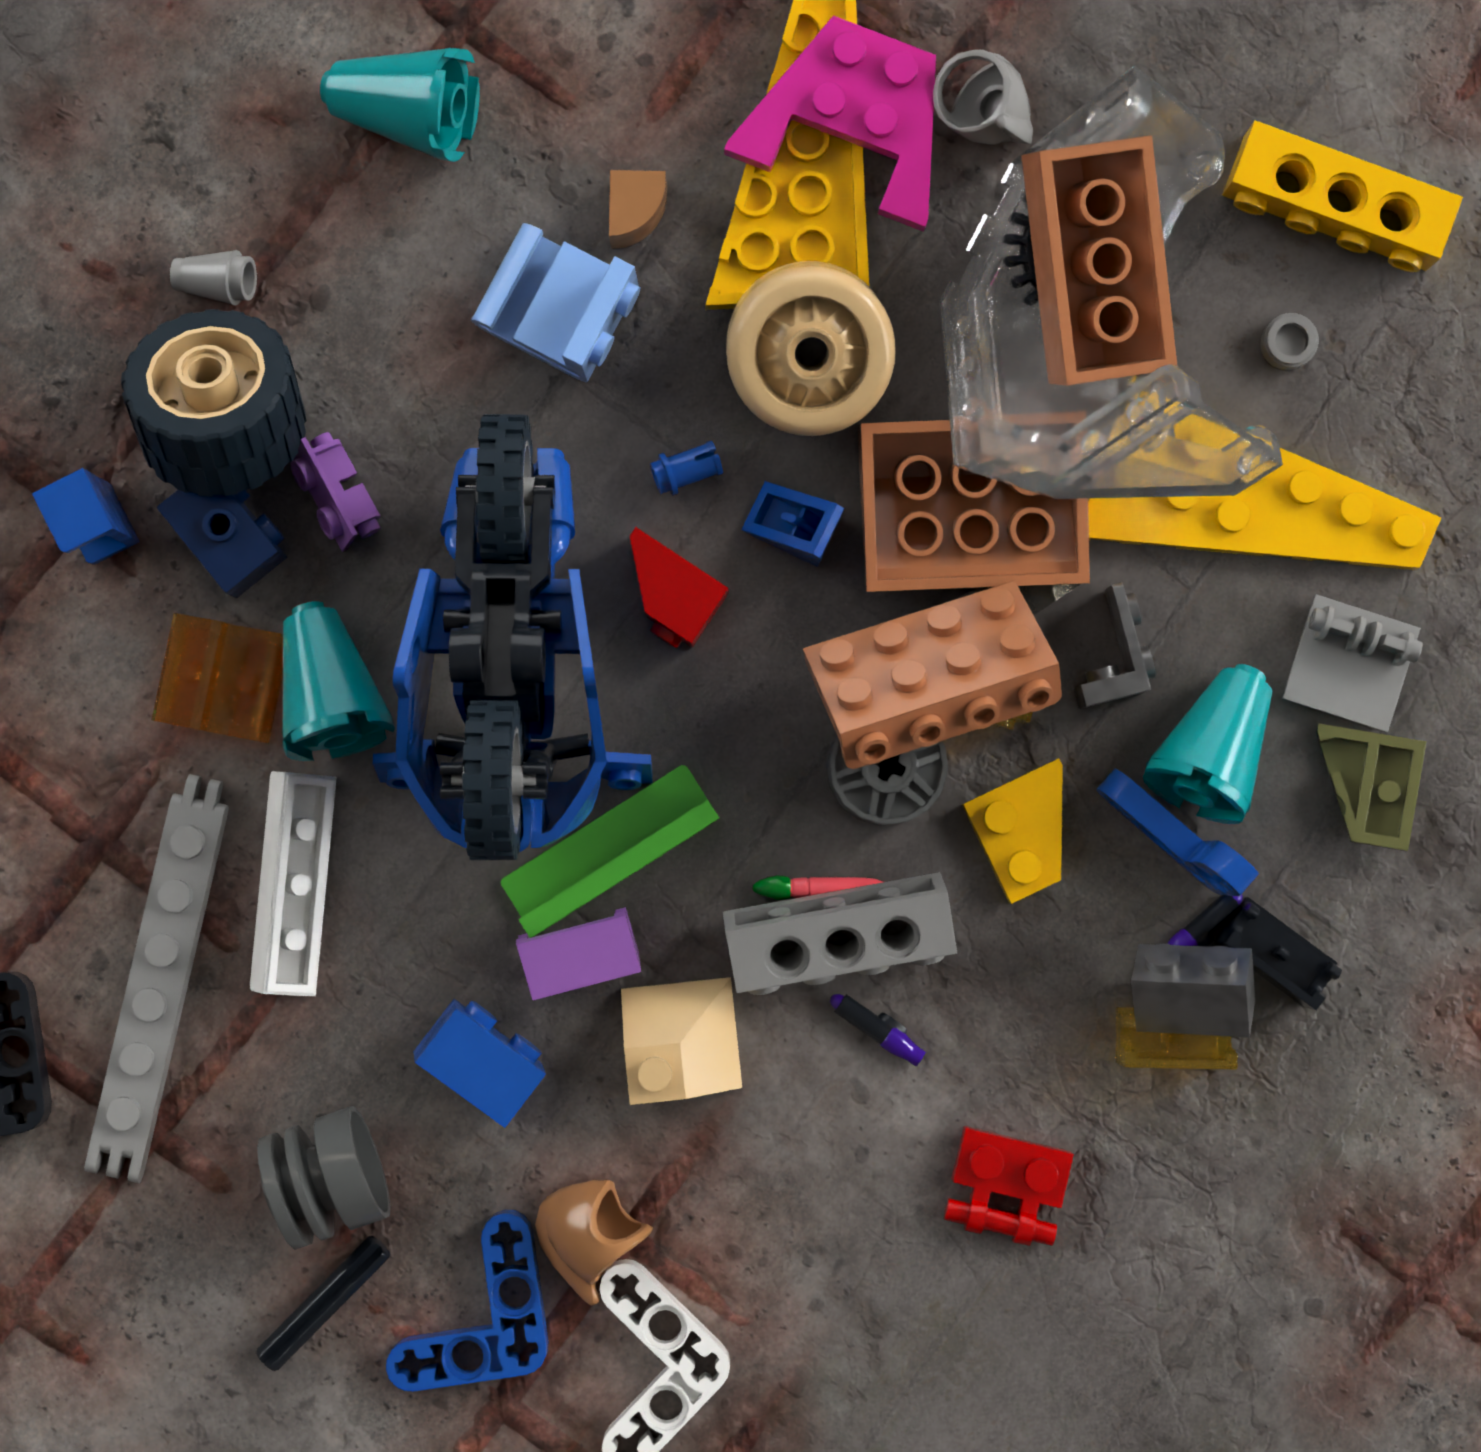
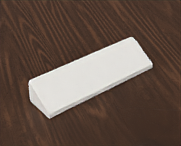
[250,771,337,997]

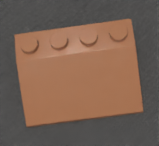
[858,415,1090,592]

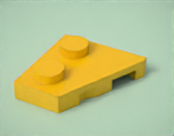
[961,758,1063,904]

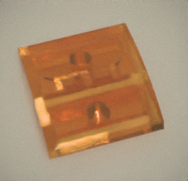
[151,613,283,744]

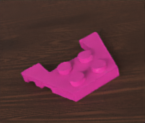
[724,15,936,232]

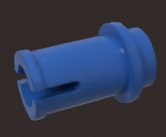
[650,440,723,496]

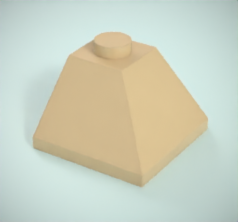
[621,977,742,1105]

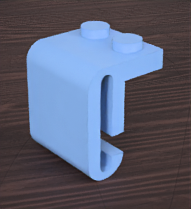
[471,223,641,382]

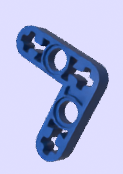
[1096,768,1259,897]
[386,1209,549,1391]

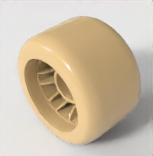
[726,261,896,436]

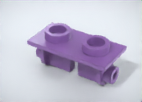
[291,432,381,552]

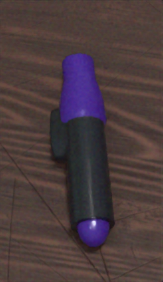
[1167,895,1243,947]
[830,994,926,1067]

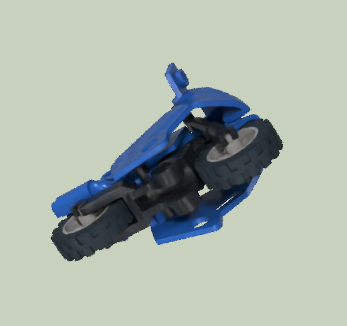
[373,414,653,860]

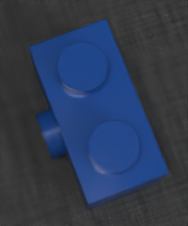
[413,999,546,1128]

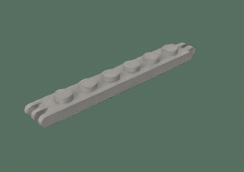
[84,774,229,1184]

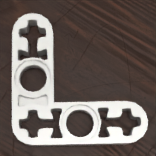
[599,1259,730,1452]

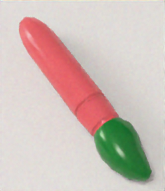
[752,875,883,900]

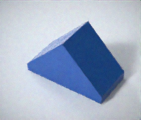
[741,481,844,567]

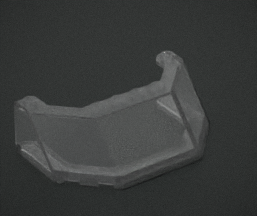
[940,65,1283,499]

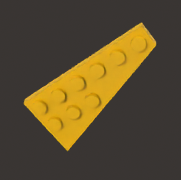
[705,0,869,310]
[1088,386,1441,570]

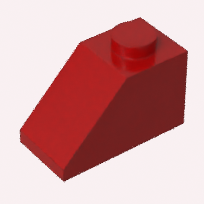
[630,527,729,649]

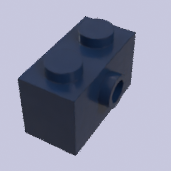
[156,490,288,598]

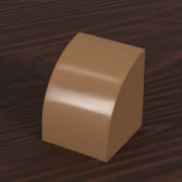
[609,170,667,249]

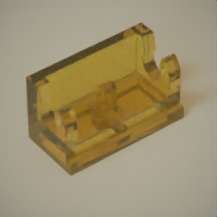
[1116,1007,1238,1070]

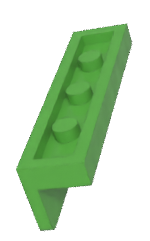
[501,765,720,938]

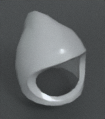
[933,50,1033,145]

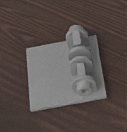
[1282,594,1423,733]

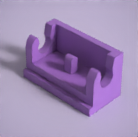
[516,907,641,1000]

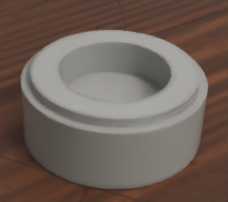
[1260,313,1319,371]

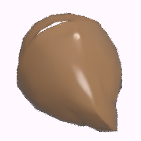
[535,1179,653,1306]

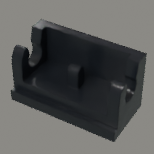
[1214,897,1342,1011]

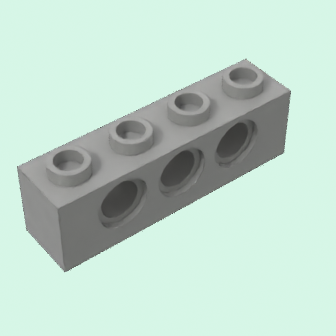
[722,872,957,995]

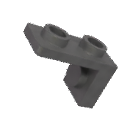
[1074,582,1156,709]

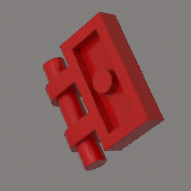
[943,1126,1074,1246]

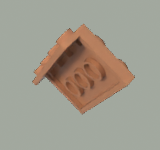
[803,581,1062,769]

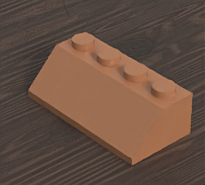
[1021,135,1178,386]

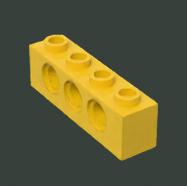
[1222,120,1463,272]

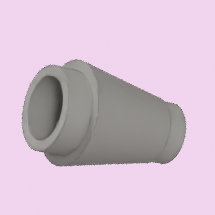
[170,250,257,305]

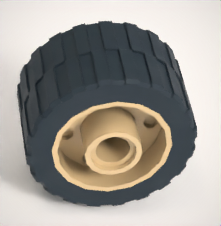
[121,309,307,497]

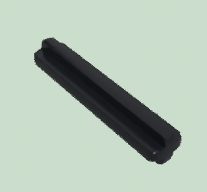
[256,1236,390,1371]

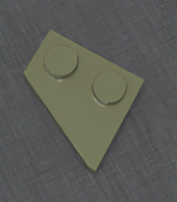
[1316,724,1427,852]

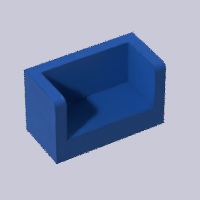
[32,468,140,565]

